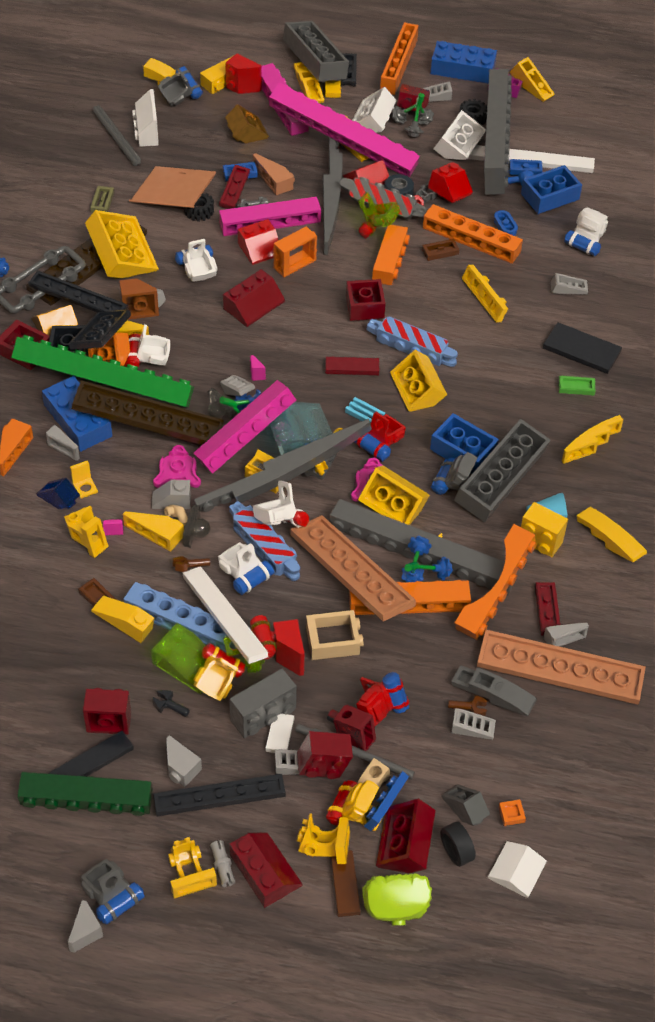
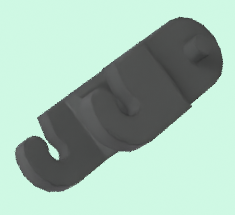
[415,184,439,203]

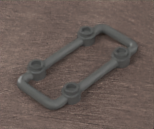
[0,246,86,313]

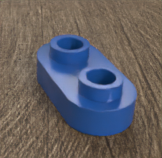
[494,210,518,236]

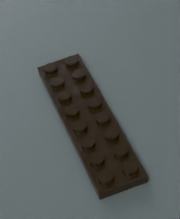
[26,225,147,306]
[71,380,224,445]

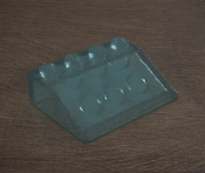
[269,402,333,455]

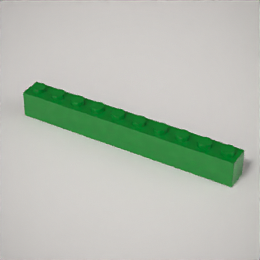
[11,335,194,408]

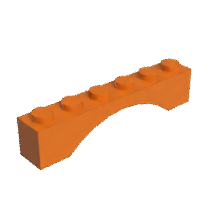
[455,524,537,640]

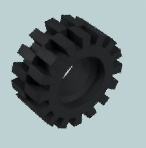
[459,99,487,125]
[184,192,214,221]

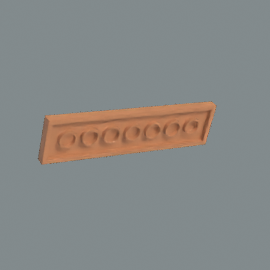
[290,515,416,621]
[477,630,646,705]

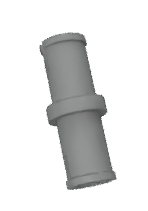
[210,840,236,887]

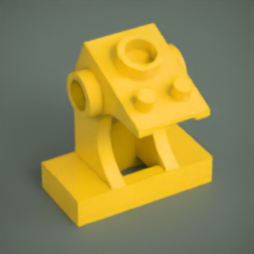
[64,506,109,558]
[296,814,350,864]
[168,837,217,899]

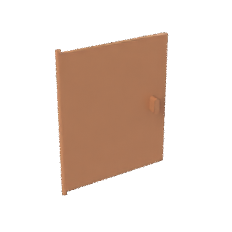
[129,166,216,208]

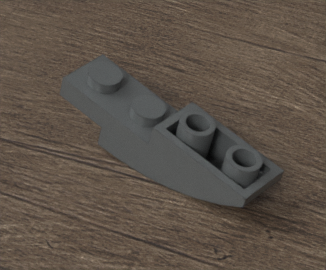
[451,665,537,717]

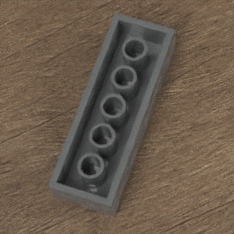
[283,21,349,82]
[454,419,551,522]

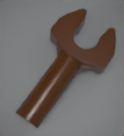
[173,556,210,572]
[448,696,487,716]

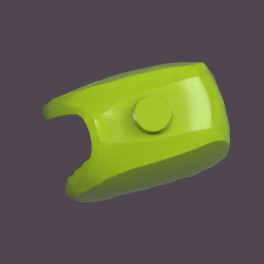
[362,874,432,925]

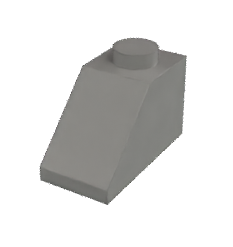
[152,480,191,509]
[166,735,202,787]

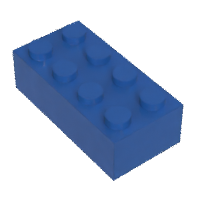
[431,41,497,84]
[42,376,112,452]

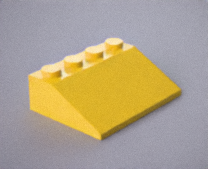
[85,210,159,278]

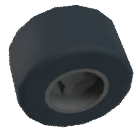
[384,174,414,195]

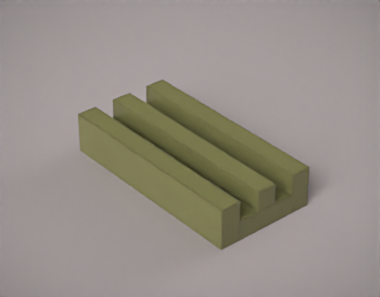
[90,186,114,213]

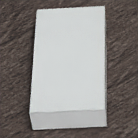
[266,714,294,753]

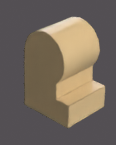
[358,758,391,788]

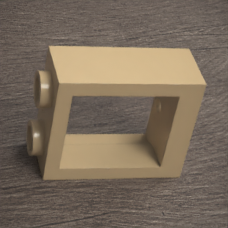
[306,610,364,660]

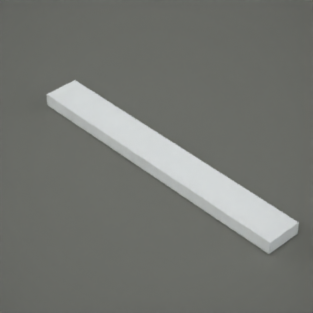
[467,145,595,173]
[183,566,268,664]

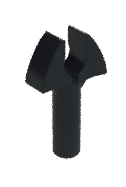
[153,690,190,717]

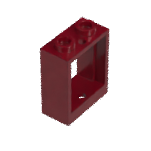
[0,319,50,370]

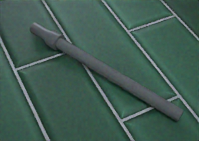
[295,723,415,780]

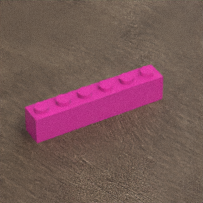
[262,63,309,136]
[219,197,321,236]
[194,380,296,474]

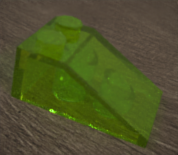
[151,623,206,695]

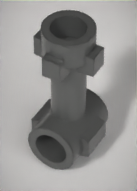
[236,196,268,208]

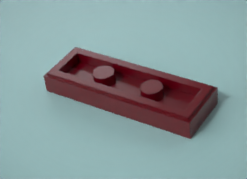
[219,165,250,209]
[325,357,379,375]
[535,582,561,636]

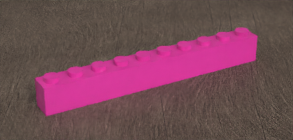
[269,83,420,177]

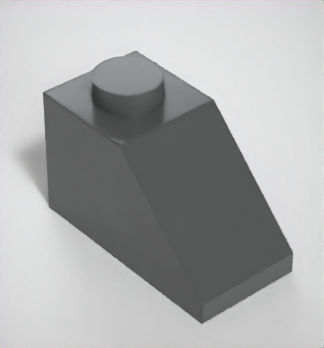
[441,785,490,826]

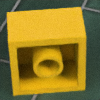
[521,502,568,557]

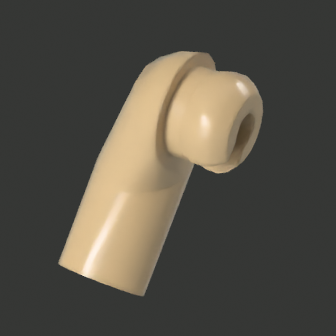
[164,504,190,526]

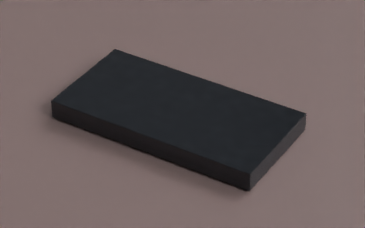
[69,310,131,350]
[543,322,622,374]

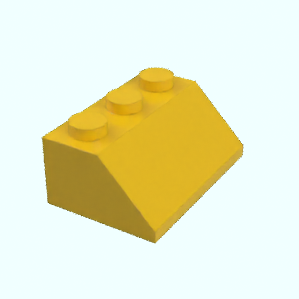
[390,350,447,412]
[358,465,430,525]

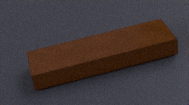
[331,850,360,917]

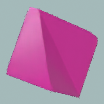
[250,355,266,381]

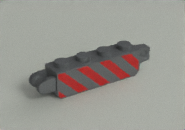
[340,177,428,220]

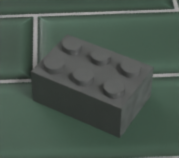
[230,668,297,738]

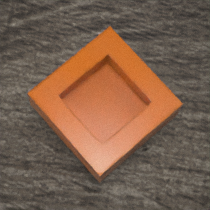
[499,800,526,826]

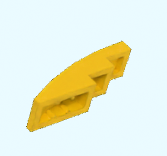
[294,62,325,103]
[562,415,623,464]
[576,506,647,563]

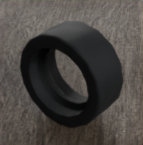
[440,821,476,867]

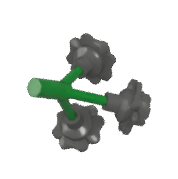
[392,93,434,137]

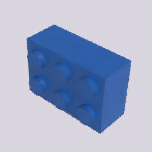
[521,165,582,214]
[430,413,499,474]

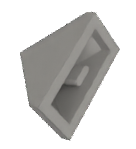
[68,900,103,952]

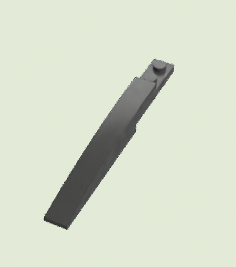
[323,137,342,255]
[194,419,372,512]

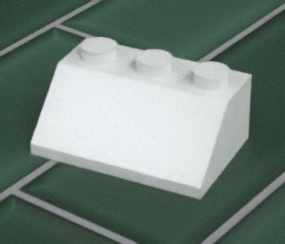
[352,87,397,133]
[133,89,159,147]
[433,110,486,160]

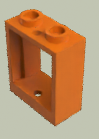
[274,226,317,277]

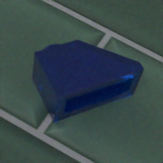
[36,477,80,509]

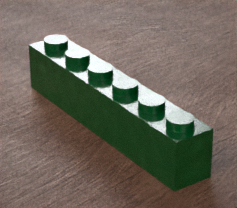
[17,772,153,816]

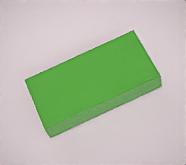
[558,376,595,396]

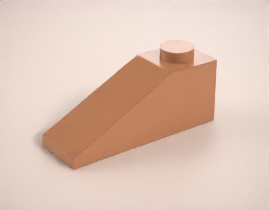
[253,153,295,196]

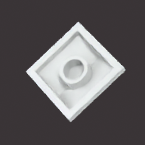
[488,841,547,898]

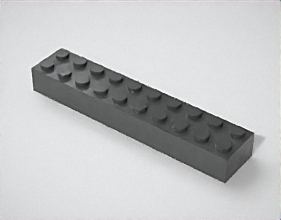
[484,69,512,194]

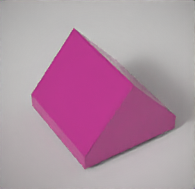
[103,519,123,536]

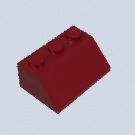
[223,269,285,327]
[376,798,436,873]
[229,833,303,908]

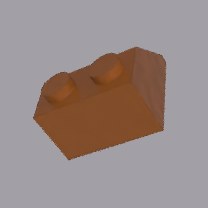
[119,278,159,320]

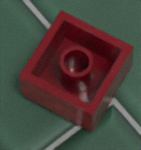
[346,279,386,321]
[83,688,131,735]
[297,731,353,779]

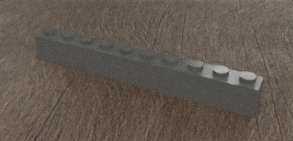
[330,499,518,596]

